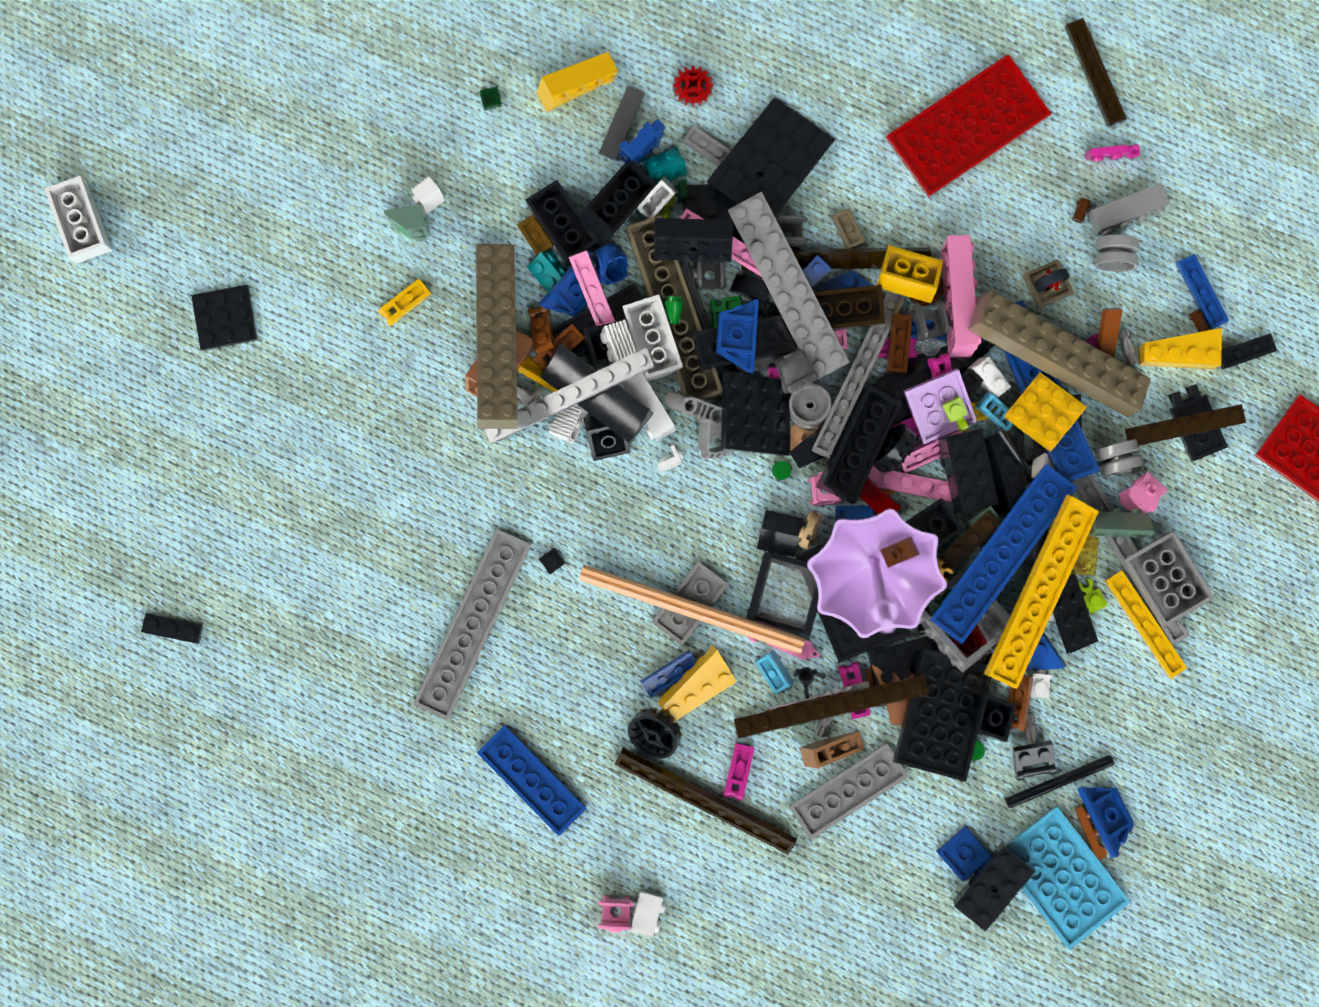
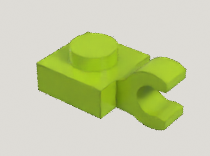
[941,396,969,433]

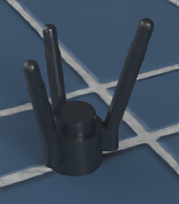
[793,667,825,701]

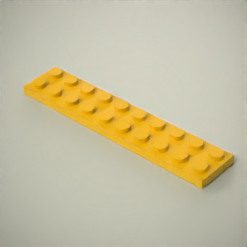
[984,495,1099,689]

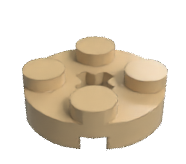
[798,511,823,550]

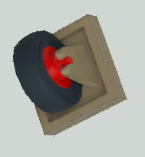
[1022,259,1074,309]

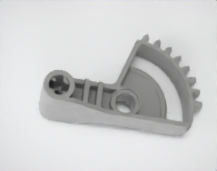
[665,391,735,459]

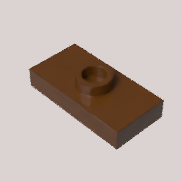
[880,536,920,568]

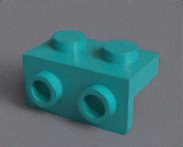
[642,147,687,184]
[527,250,568,292]

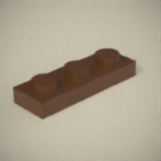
[886,314,913,373]

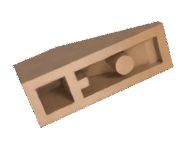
[800,731,864,769]

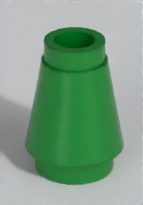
[665,296,684,324]

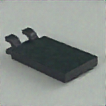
[1168,384,1228,462]

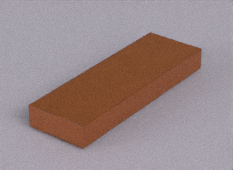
[1096,307,1123,358]

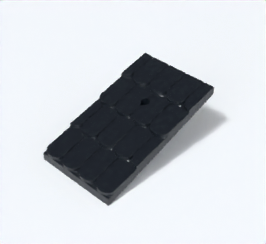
[707,97,835,217]

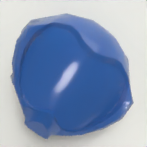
[594,243,628,285]

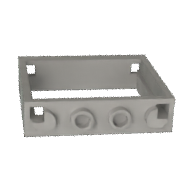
[919,568,1010,672]

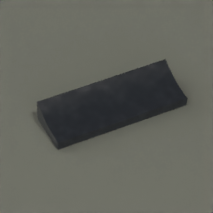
[540,344,654,444]
[816,385,902,504]

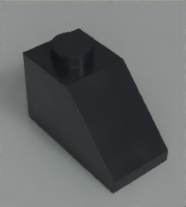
[729,274,770,305]

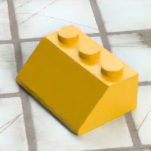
[877,245,943,303]

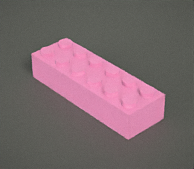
[941,235,981,357]

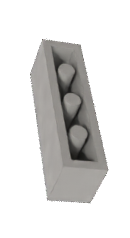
[1087,183,1170,235]

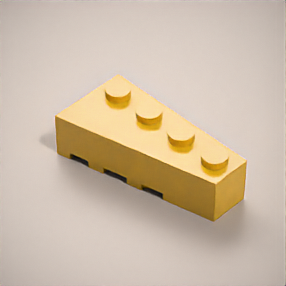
[537,52,618,112]
[1138,328,1222,369]
[657,644,737,722]

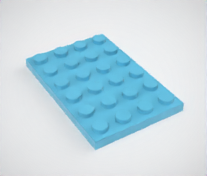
[1007,806,1130,950]

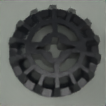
[873,424,917,472]
[628,708,682,759]

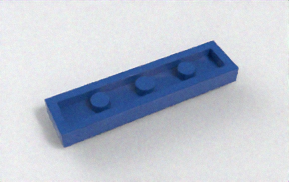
[1176,254,1229,330]

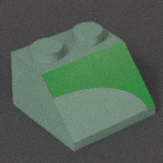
[384,204,430,241]

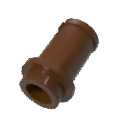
[1071,198,1091,224]
[1189,309,1211,332]

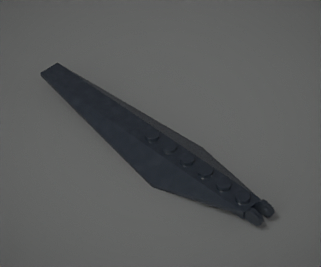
[789,337,995,469]

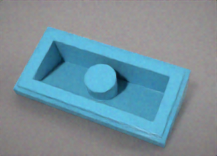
[755,650,795,695]

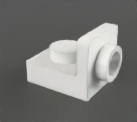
[517,386,541,407]
[657,445,683,473]
[1029,670,1053,698]

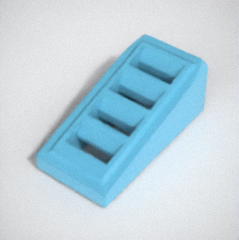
[975,392,1013,432]

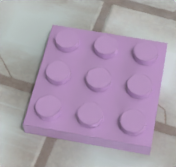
[904,369,977,444]

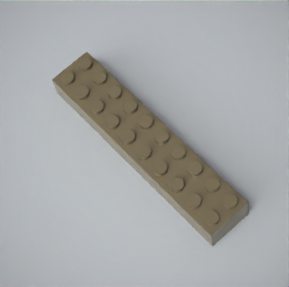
[626,215,722,402]
[476,244,517,429]
[968,290,1151,417]

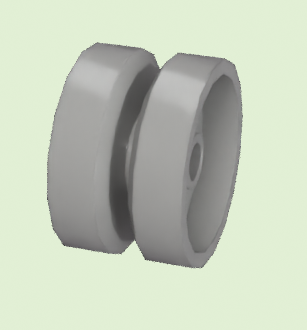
[1095,235,1139,272]
[789,384,831,431]
[1094,439,1144,477]

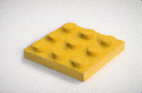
[1004,373,1087,452]

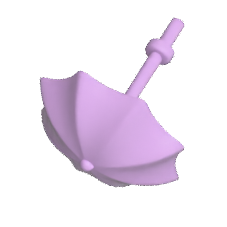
[808,509,947,638]

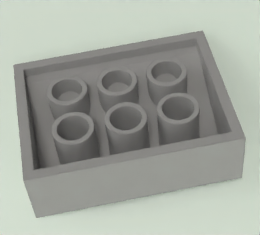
[1123,531,1214,627]

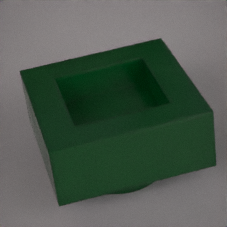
[479,86,502,111]
[674,179,688,203]

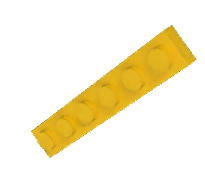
[1104,570,1187,679]

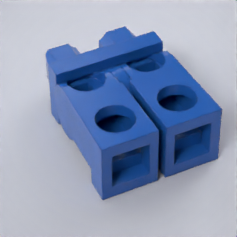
[619,119,665,165]

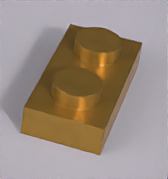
[517,215,553,256]

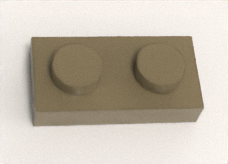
[831,208,865,248]

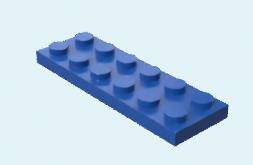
[477,725,587,836]

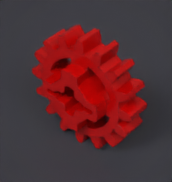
[673,65,713,108]

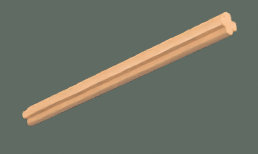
[579,565,805,654]

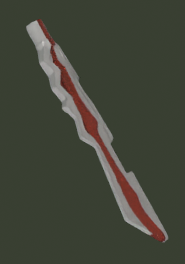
[766,681,870,712]

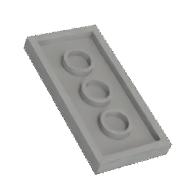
[651,561,729,646]

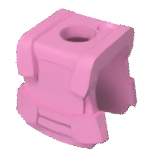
[1118,471,1169,513]
[808,472,844,506]
[597,896,634,932]

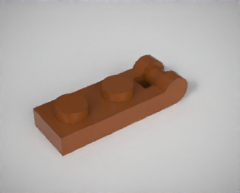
[528,306,555,353]
[532,324,584,372]
[1008,675,1033,731]
[1073,804,1107,859]

